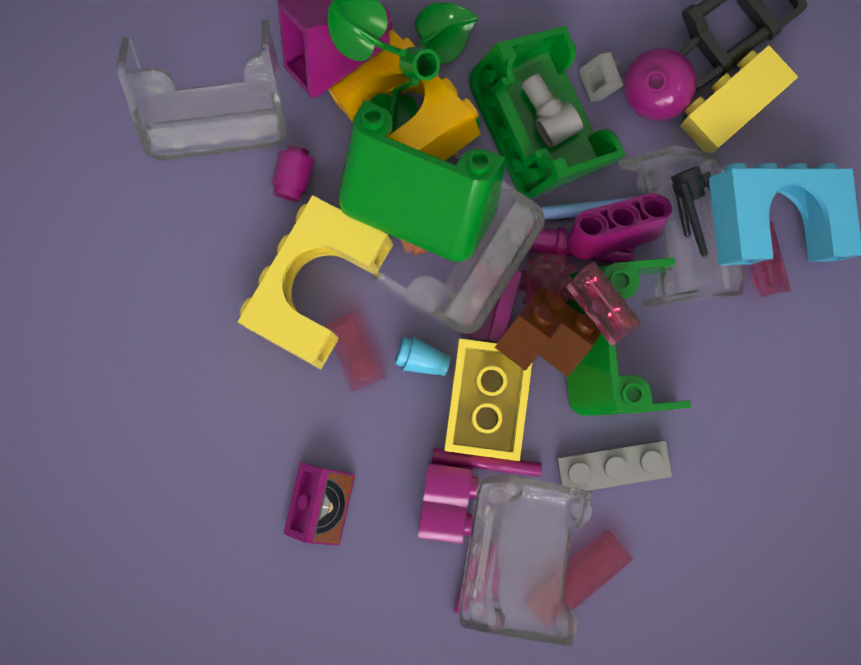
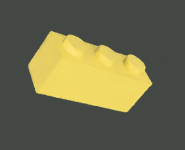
[680,45,798,157]

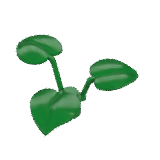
[327,0,478,135]

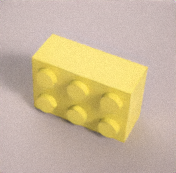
[444,339,532,461]

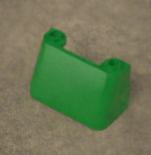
[469,25,626,200]
[339,100,506,262]

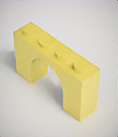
[237,195,393,370]

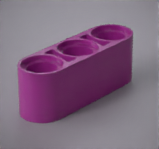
[567,193,672,259]

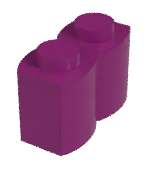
[418,462,478,544]

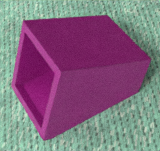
[277,0,393,98]

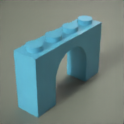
[709,163,861,266]

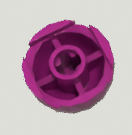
[624,48,697,121]

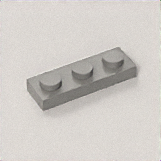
[556,440,672,495]

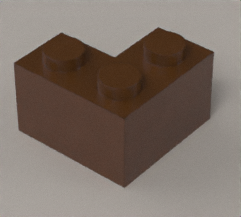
[494,286,602,377]

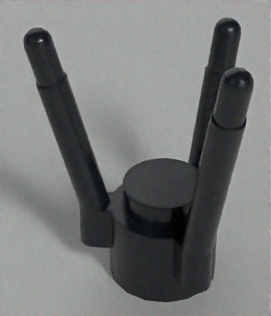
[671,166,712,257]

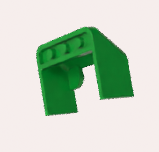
[557,257,691,416]

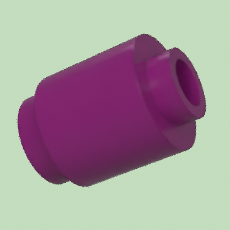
[271,145,314,202]

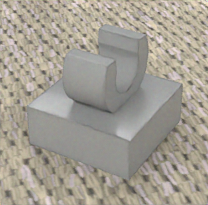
[579,52,624,103]

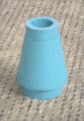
[394,336,451,376]

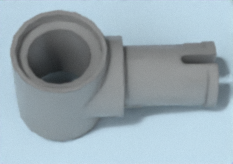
[521,74,583,148]

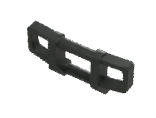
[679,0,807,91]

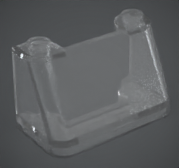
[459,474,592,646]

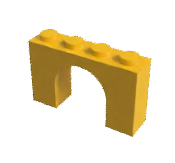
[328,29,481,161]

